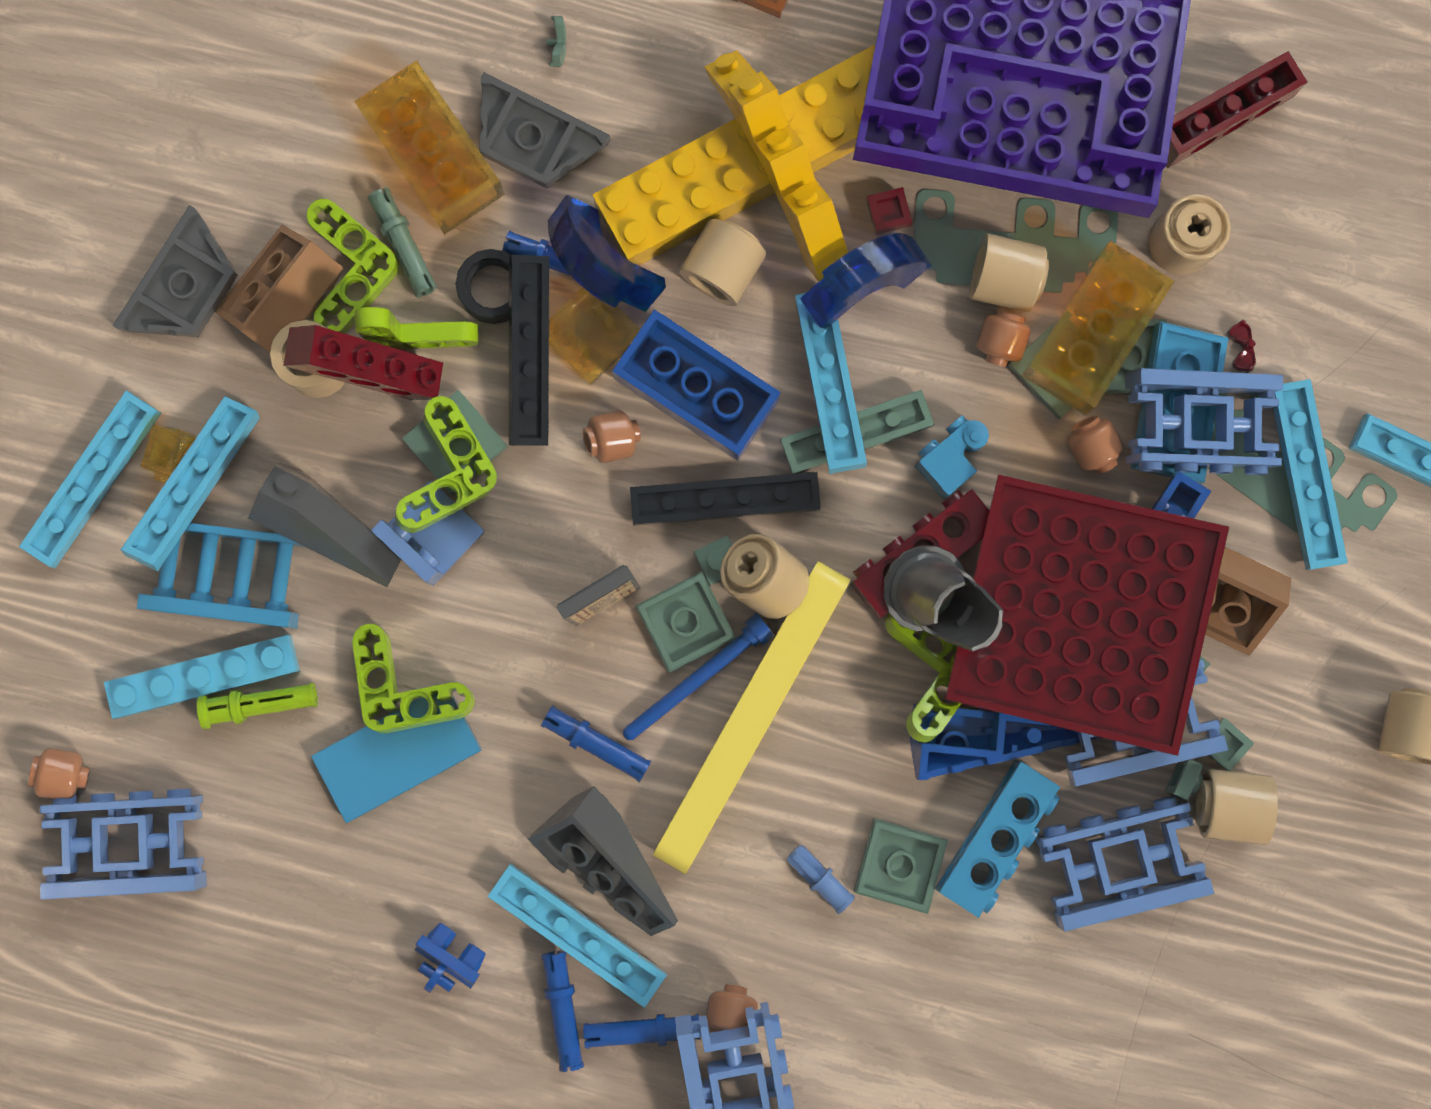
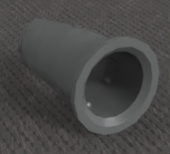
[883,546,1003,652]

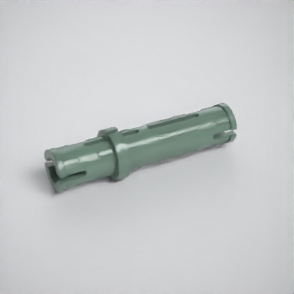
[367,187,438,298]

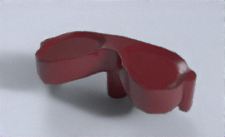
[1227,320,1256,373]

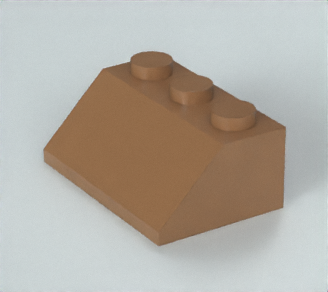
[215,225,343,353]
[1205,547,1292,656]

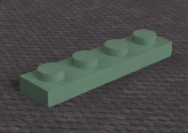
[780,390,934,474]

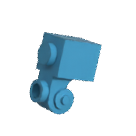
[915,415,989,500]

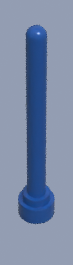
[623,613,775,740]

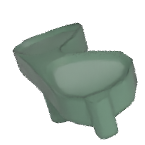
[547,16,566,67]

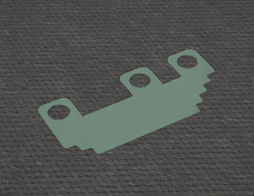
[912,189,1118,293]
[1207,393,1397,533]

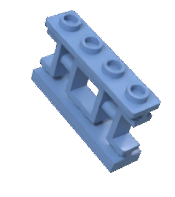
[1125,368,1283,475]
[1064,659,1228,787]
[39,789,207,899]
[1035,796,1214,932]
[675,1002,794,1109]

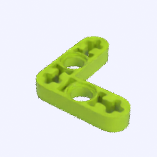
[306,199,399,333]
[355,307,478,349]
[395,396,497,533]
[885,613,961,742]
[352,624,475,733]

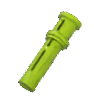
[197,683,318,730]

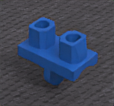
[414,923,486,993]

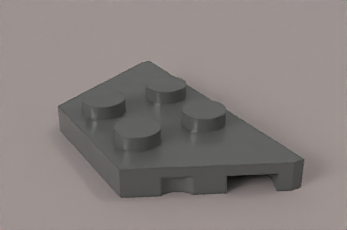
[480,72,611,188]
[113,205,238,337]

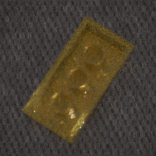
[354,60,505,235]
[1021,241,1175,416]

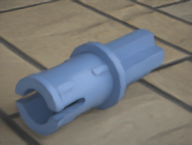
[787,845,855,914]

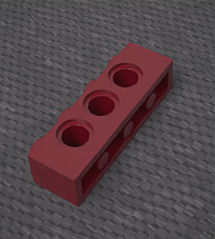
[1166,51,1308,169]
[283,325,443,400]
[850,489,989,619]

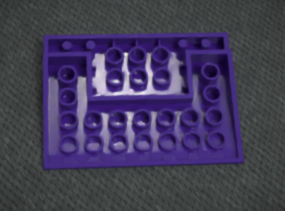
[853,0,1191,218]

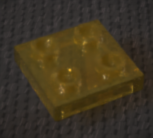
[549,279,640,386]

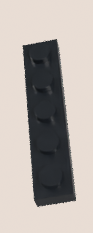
[509,255,549,446]
[630,472,821,526]

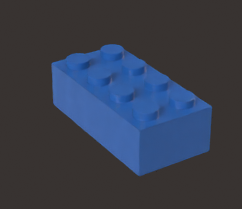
[612,309,781,461]

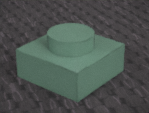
[694,535,732,586]
[1205,718,1254,771]
[1164,759,1203,800]

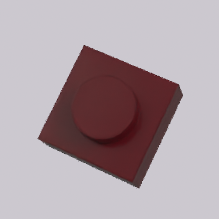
[866,187,912,235]

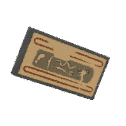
[557,565,641,626]

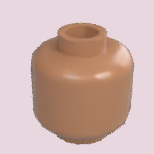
[976,309,1031,367]
[583,410,641,463]
[1067,415,1124,474]
[28,748,90,799]
[706,984,758,1033]

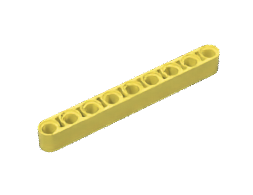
[652,561,851,875]

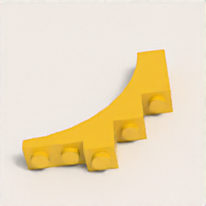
[704,50,853,284]

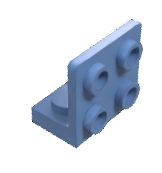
[371,481,484,586]

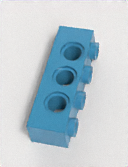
[935,760,1060,918]

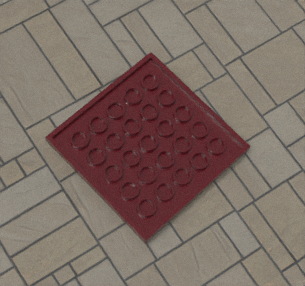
[945,474,1229,756]

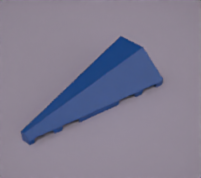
[910,704,1101,780]

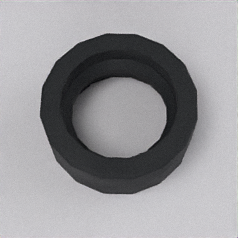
[455,249,509,324]

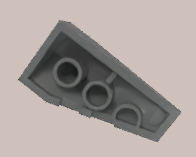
[248,463,401,587]
[528,786,678,936]

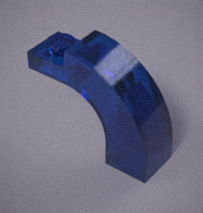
[548,195,666,312]
[800,233,932,329]

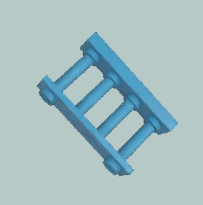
[137,523,304,629]

